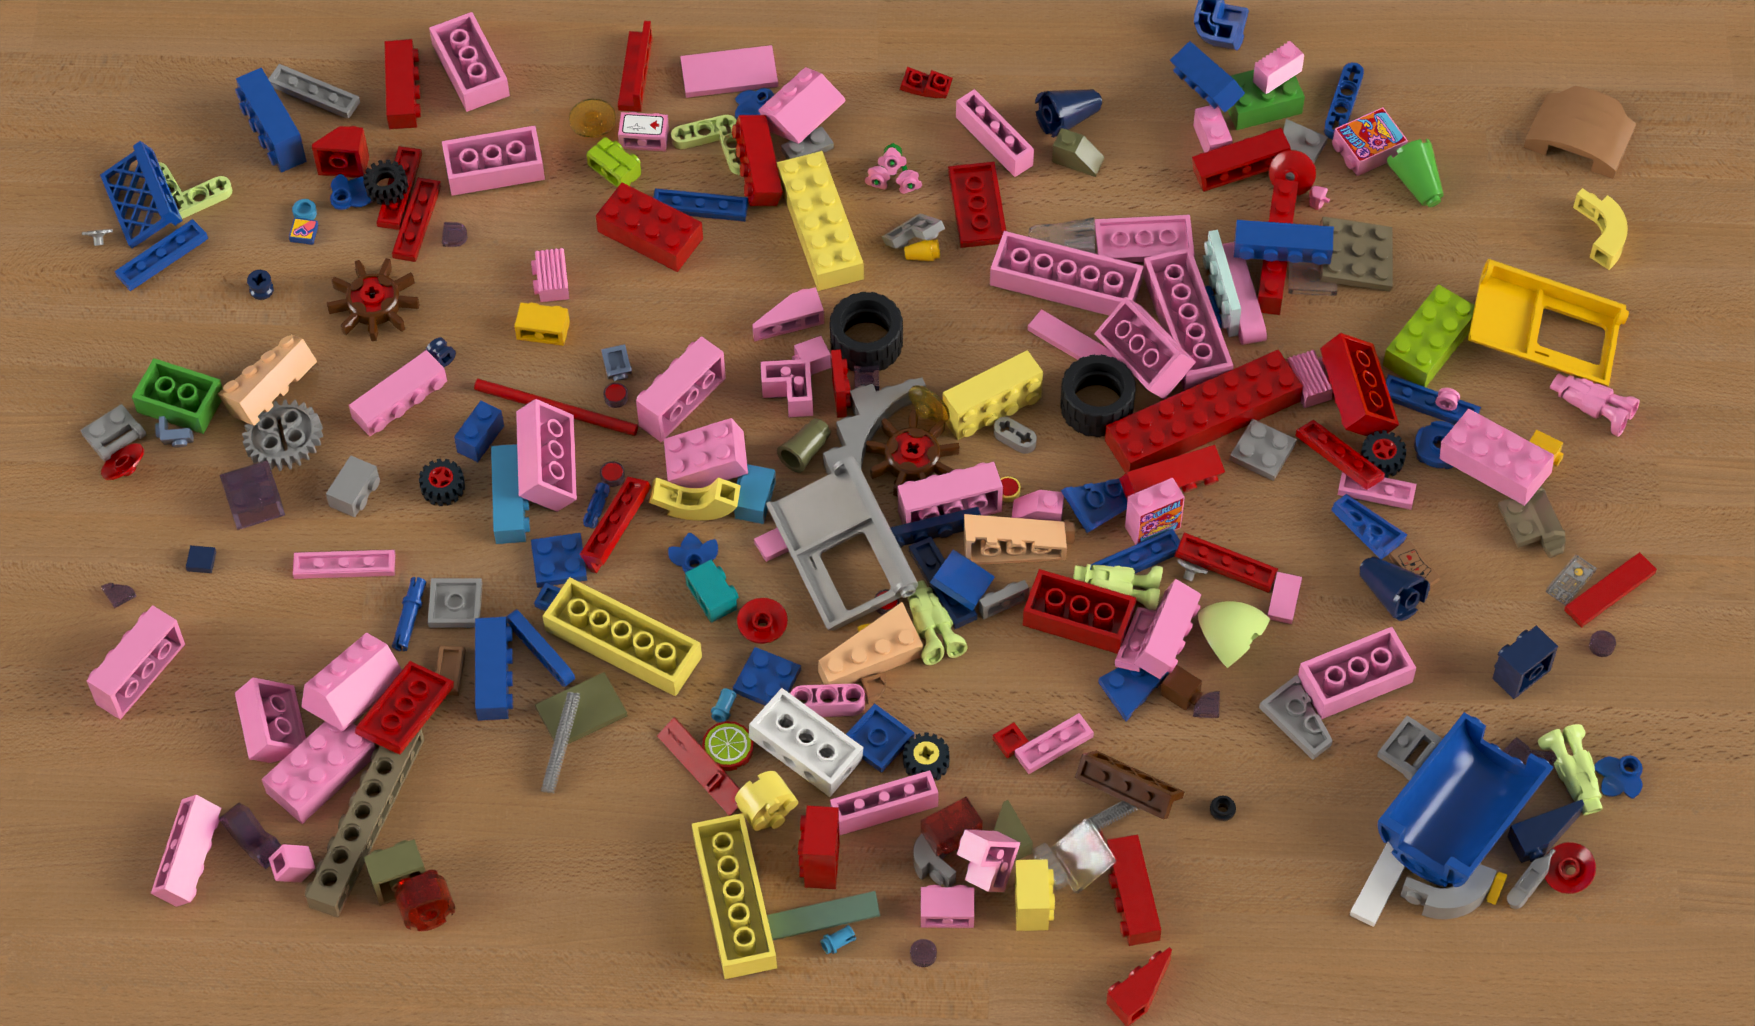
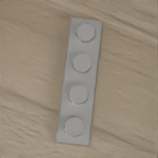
[269,64,360,119]

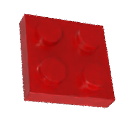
[831,349,851,418]

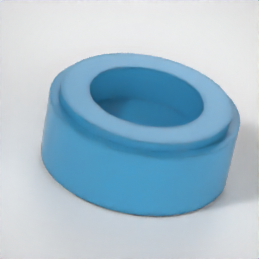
[292,199,317,220]

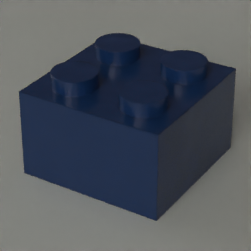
[1492,625,1558,699]

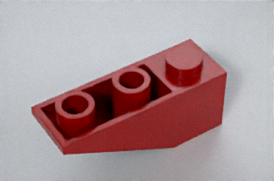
[1106,947,1172,1026]

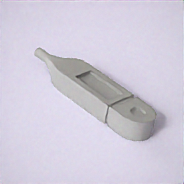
[1507,849,1555,909]

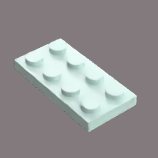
[1203,230,1241,337]

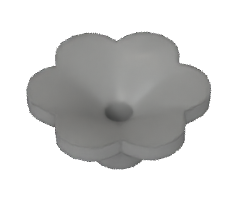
[82,229,113,246]
[1177,559,1208,581]

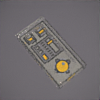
[1546,554,1597,606]

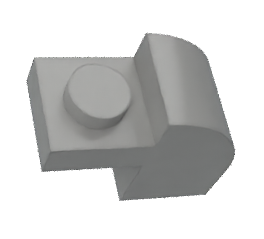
[913,825,956,887]

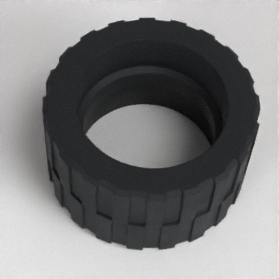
[830,292,903,374]
[1060,354,1136,437]

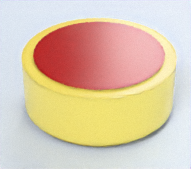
[1000,476,1021,502]

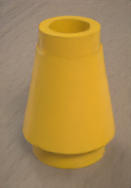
[904,239,940,261]

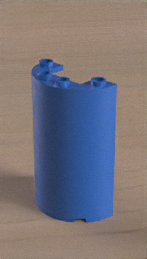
[1377,712,1553,887]

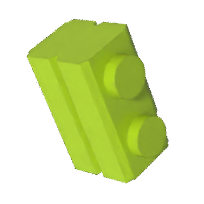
[586,137,641,187]

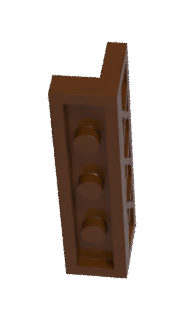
[1075,750,1185,820]

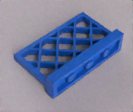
[100,141,183,248]

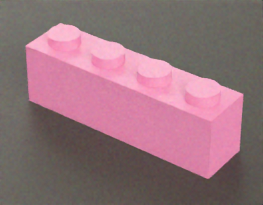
[956,89,1034,177]
[349,350,447,436]
[1134,579,1201,679]
[830,770,938,835]
[151,795,221,907]

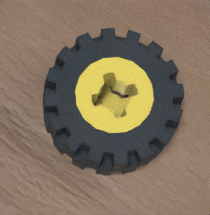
[903,732,950,780]

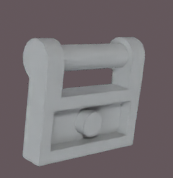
[80,404,146,462]
[1377,715,1442,781]

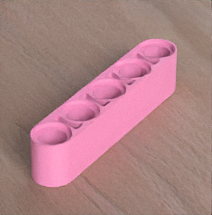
[1222,242,1267,345]

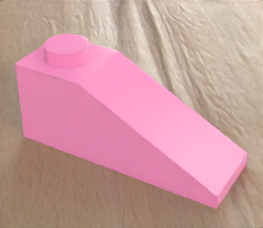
[752,287,824,341]

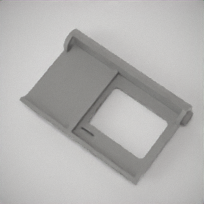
[766,457,918,631]

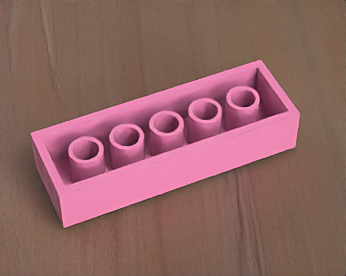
[990,231,1143,316]
[1143,248,1233,391]

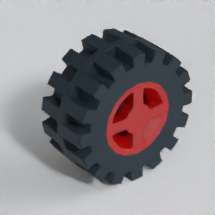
[1361,430,1406,478]
[419,458,465,506]

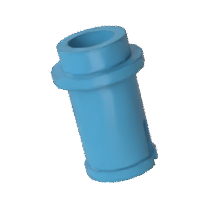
[711,688,737,723]
[820,925,856,954]

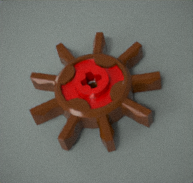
[327,258,420,341]
[866,410,960,497]

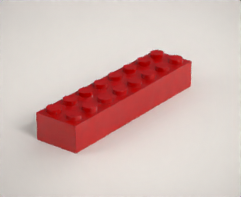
[1105,349,1303,473]

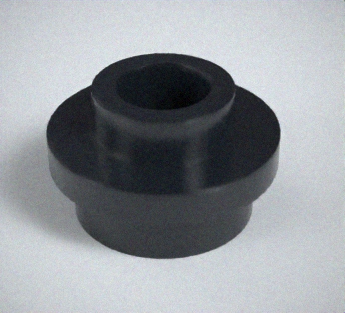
[1210,795,1236,821]

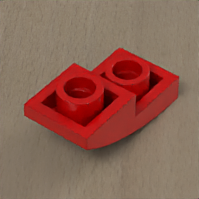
[899,67,953,98]

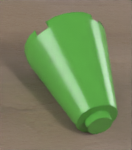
[1387,139,1444,208]

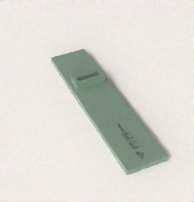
[767,891,880,940]

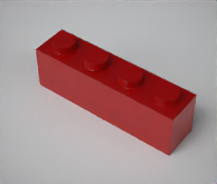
[384,39,421,130]
[732,115,783,206]
[1192,128,1291,192]
[1119,445,1225,501]
[1102,834,1162,946]

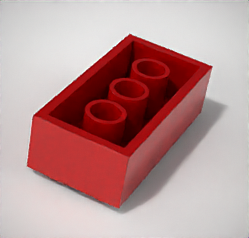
[596,182,703,272]
[1320,333,1399,436]
[1023,569,1136,654]

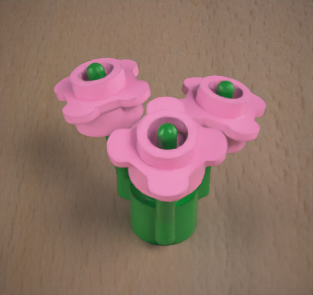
[865,143,922,194]

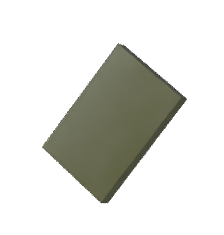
[535,672,628,745]

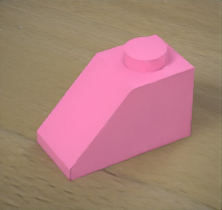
[1011,490,1064,521]

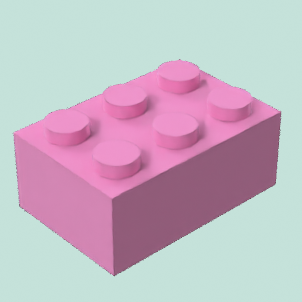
[664,418,748,488]

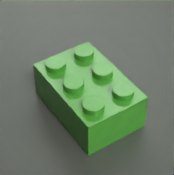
[1228,70,1305,130]
[132,358,223,434]

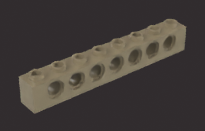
[305,728,424,917]

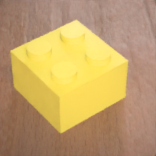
[1014,859,1055,931]

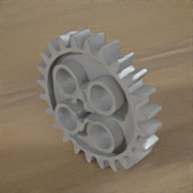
[242,399,323,471]

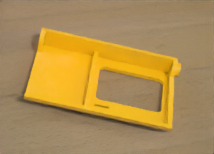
[1468,259,1629,387]

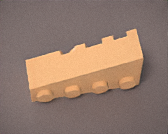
[217,334,317,426]
[964,514,1067,565]
[818,602,923,685]

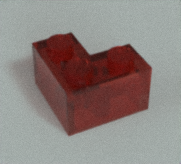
[921,796,983,856]

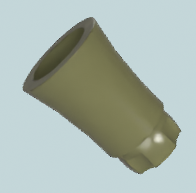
[777,418,831,473]

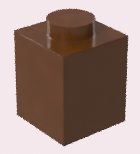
[1161,665,1203,711]

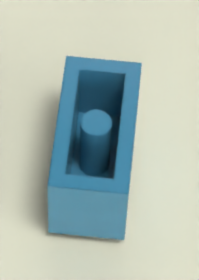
[734,464,776,524]

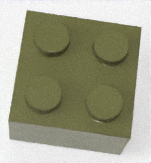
[364,839,430,906]

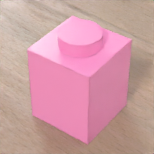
[792,336,831,375]
[269,844,316,882]

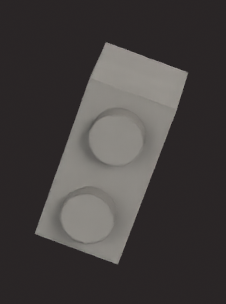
[326,455,380,517]

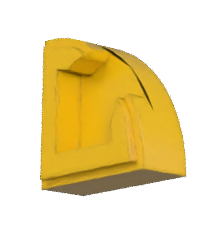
[1486,872,1507,905]

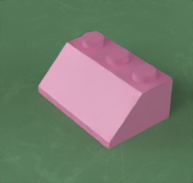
[759,67,846,144]
[235,678,306,763]

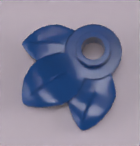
[735,88,774,120]
[330,174,372,210]
[668,533,718,573]
[1594,755,1643,799]

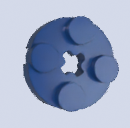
[1414,421,1454,469]

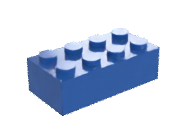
[235,67,307,173]

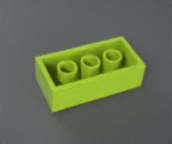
[1383,284,1475,387]

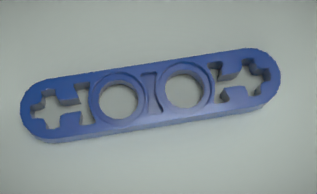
[1324,62,1364,140]
[506,609,575,687]

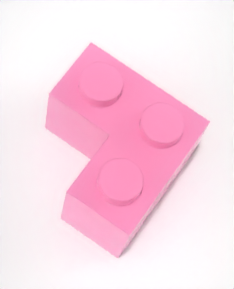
[761,359,813,417]
[957,830,1020,892]

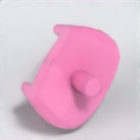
[1309,186,1330,210]

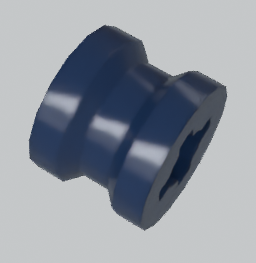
[247,269,274,300]
[425,337,456,367]

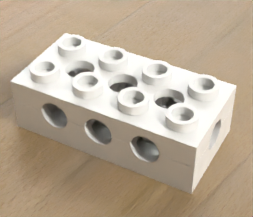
[749,688,864,797]

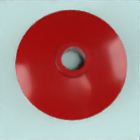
[1269,150,1316,196]
[101,443,144,480]
[737,598,788,644]
[1545,842,1596,894]

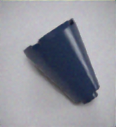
[1035,89,1102,138]
[1360,556,1430,621]

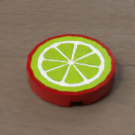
[702,721,754,771]

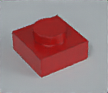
[993,722,1029,759]

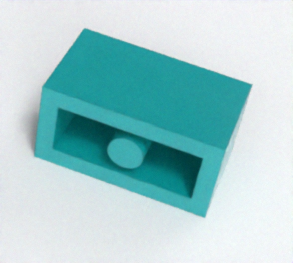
[685,559,739,623]

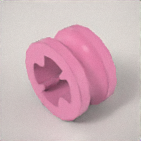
[1435,388,1460,411]

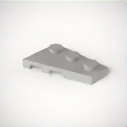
[1284,119,1328,179]
[1259,675,1333,760]

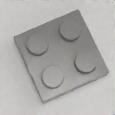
[1229,419,1297,481]
[428,578,483,628]

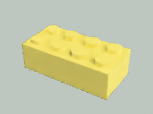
[942,350,1043,440]

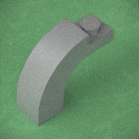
[1400,864,1497,919]

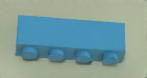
[491,444,530,544]

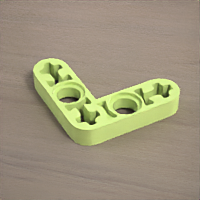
[671,115,740,175]
[159,162,233,219]

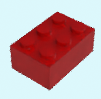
[798,805,840,889]

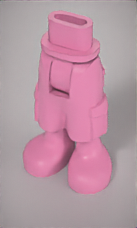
[1550,373,1640,437]

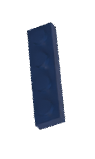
[890,507,981,548]
[909,536,977,630]

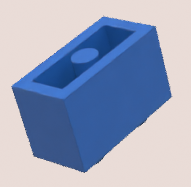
[454,400,504,462]

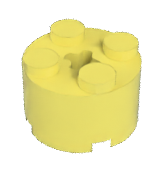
[735,771,798,831]

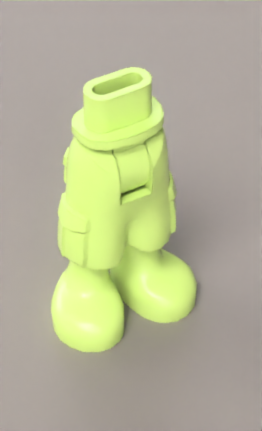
[1073,564,1163,611]
[907,580,968,665]
[1538,724,1603,815]

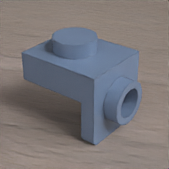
[601,344,632,381]
[155,416,194,447]

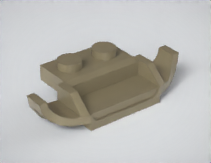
[1498,486,1565,558]

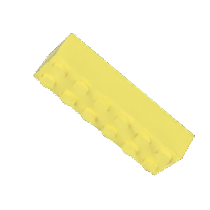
[777,151,864,291]
[543,577,702,697]
[692,813,777,979]

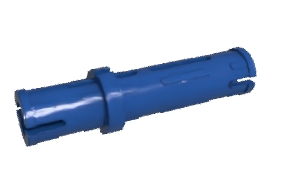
[391,577,427,651]

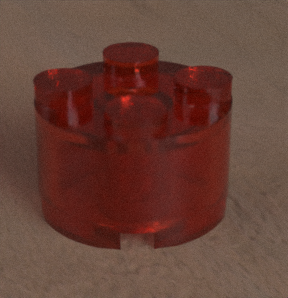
[395,869,455,931]

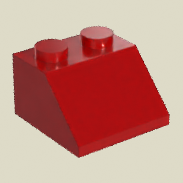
[312,126,369,178]

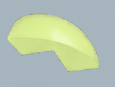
[1198,601,1270,668]

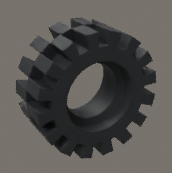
[363,159,408,205]

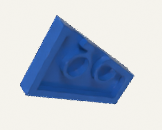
[1061,478,1127,533]
[1331,494,1407,560]
[1098,664,1177,721]

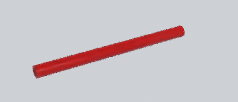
[474,378,638,436]

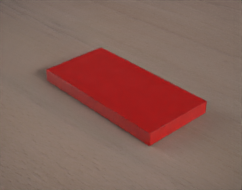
[948,161,1006,248]
[355,661,454,755]

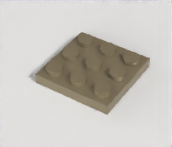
[1320,217,1393,292]

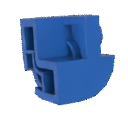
[1194,0,1249,50]

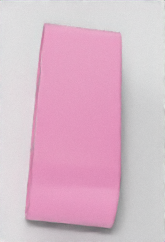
[790,684,865,717]

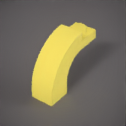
[1573,188,1628,270]
[649,477,741,521]

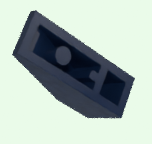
[1507,800,1584,863]

